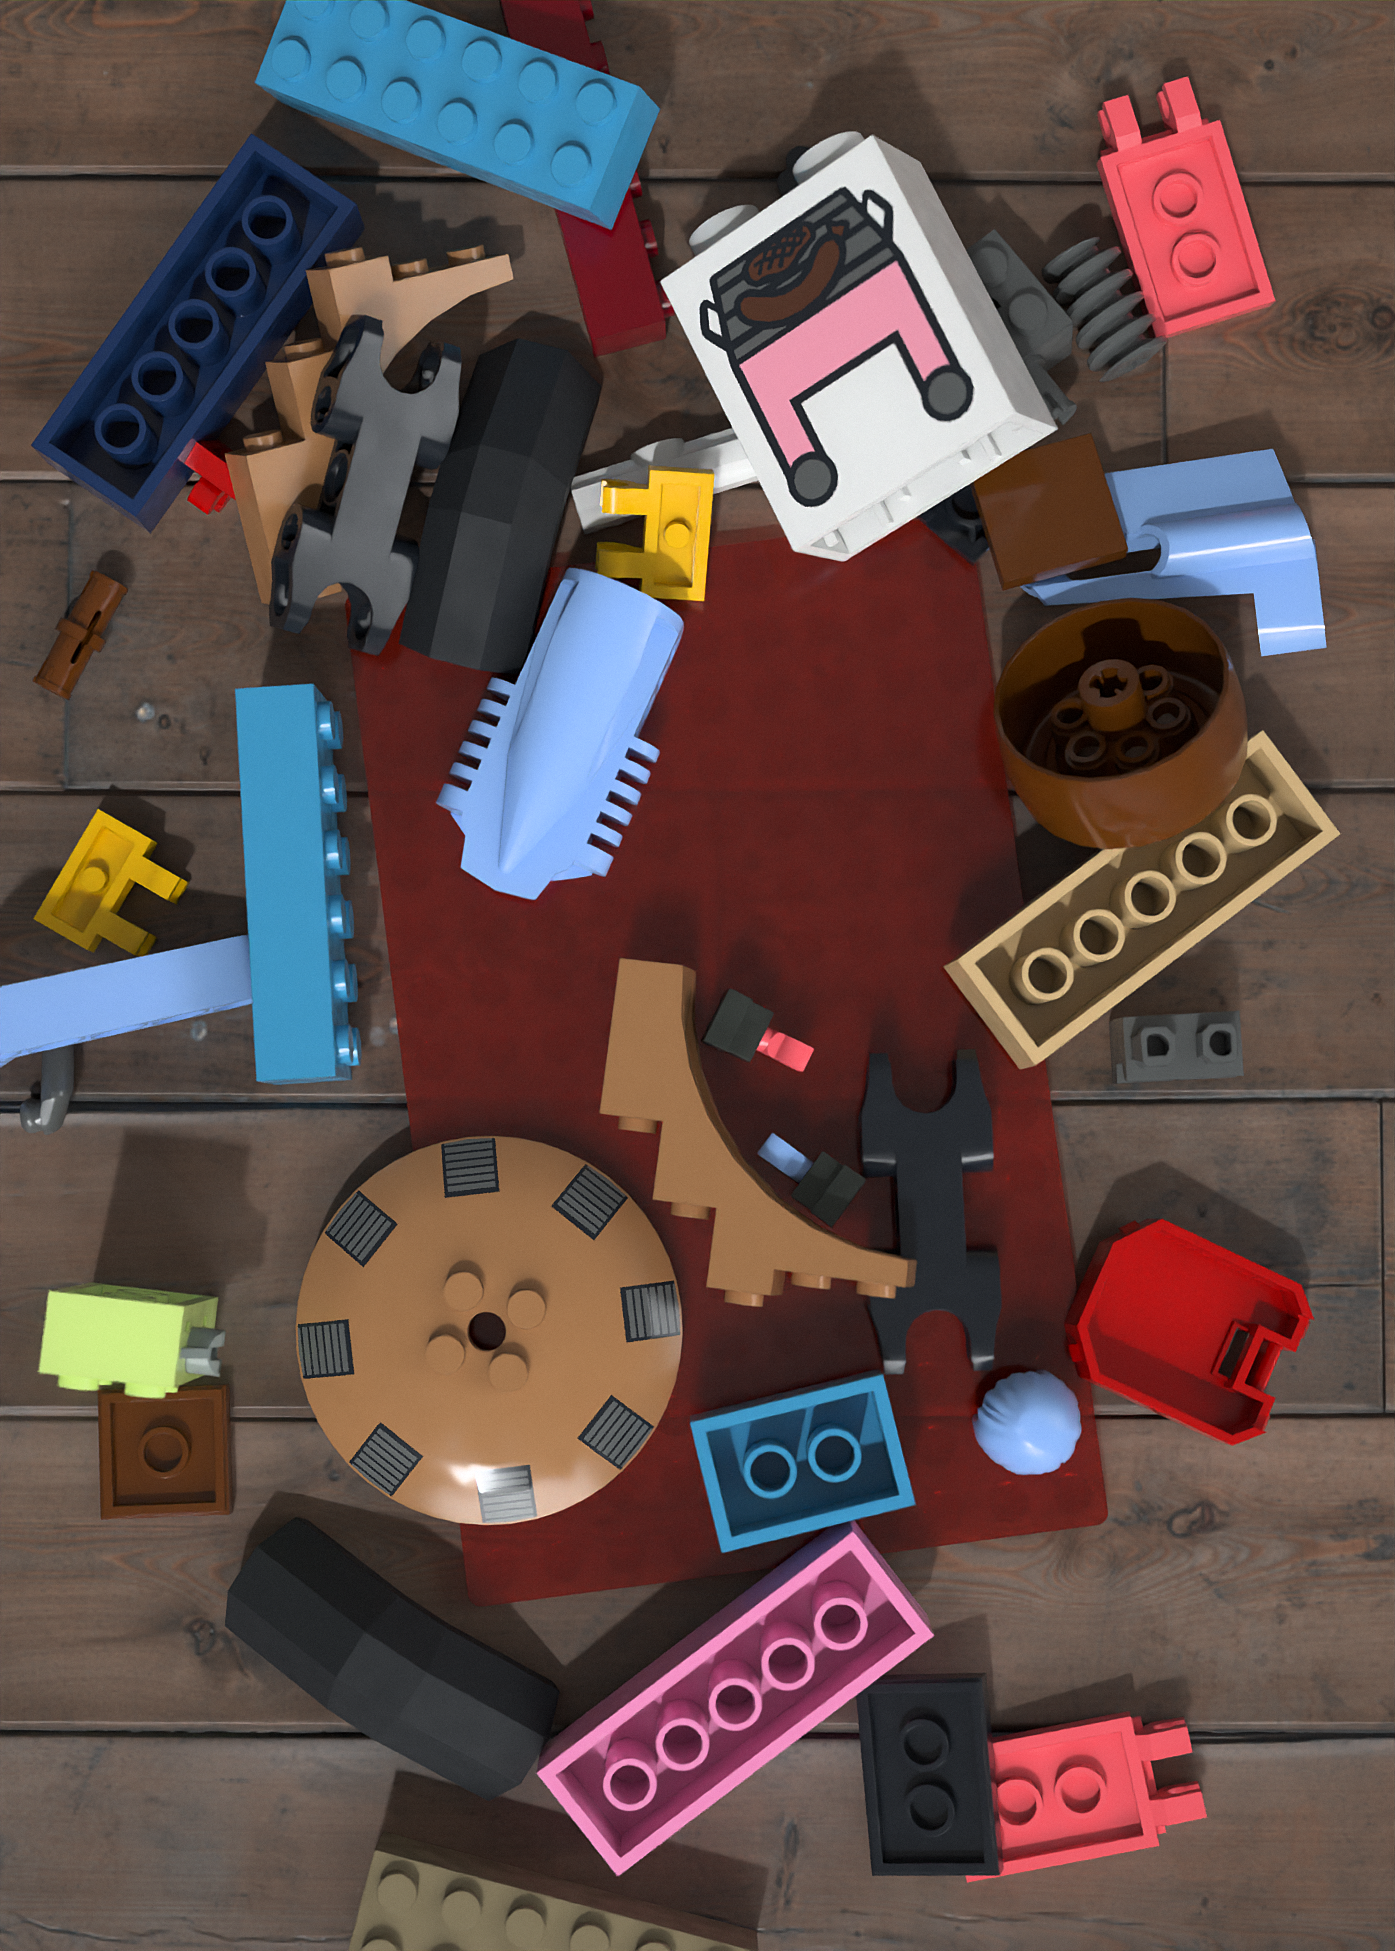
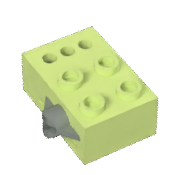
[39,1282,226,1398]

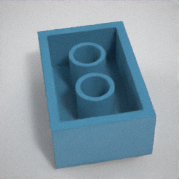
[690,1369,915,1553]

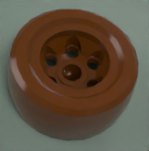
[994,598,1248,849]

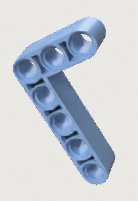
[0,935,252,1068]

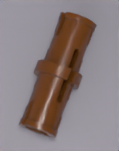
[32,570,128,701]

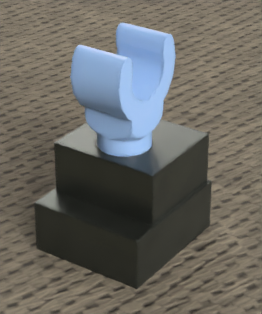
[757,1132,866,1228]

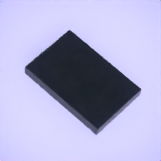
[856,1673,1004,1876]

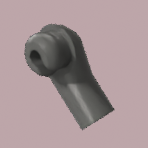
[20,1045,75,1136]

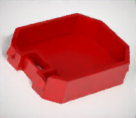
[1064,1218,1315,1446]

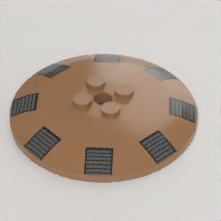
[296,1136,683,1525]

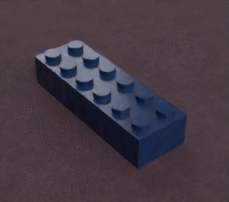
[31,133,365,533]

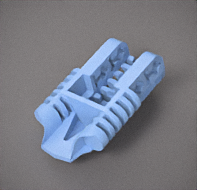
[436,568,684,900]

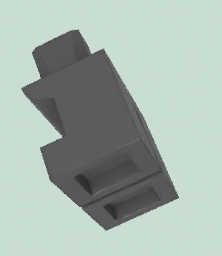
[1109,1011,1244,1084]

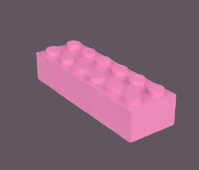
[537,1520,934,1876]

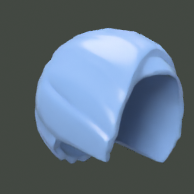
[972,1369,1082,1475]

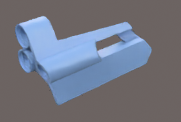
[1020,449,1327,656]

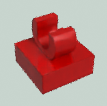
[184,440,236,515]

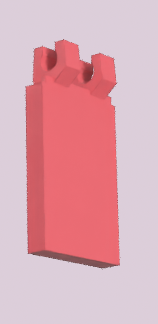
[1096,76,1275,338]
[966,1711,1207,1883]

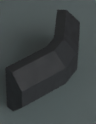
[398,338,601,675]
[225,1517,560,1801]

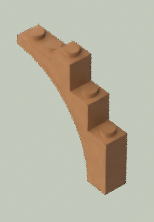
[224,244,514,605]
[600,958,917,1307]

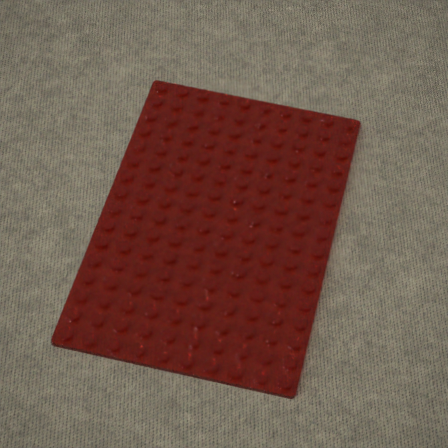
[345,520,1108,1607]

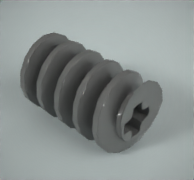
[1041,237,1167,383]

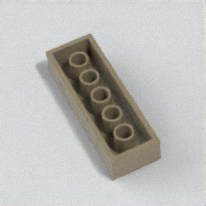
[348,1831,758,1951]

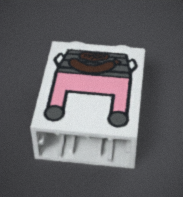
[660,131,1058,562]

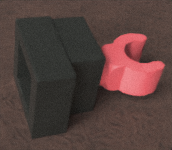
[701,988,814,1072]

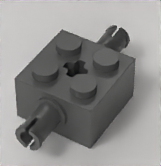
[966,229,1077,431]

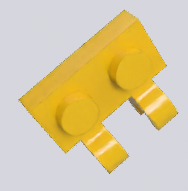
[595,465,715,601]
[33,809,189,957]

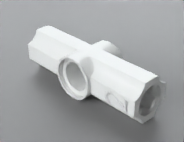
[570,428,758,534]

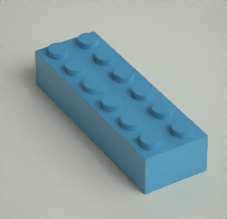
[255,0,660,230]
[235,684,361,1085]

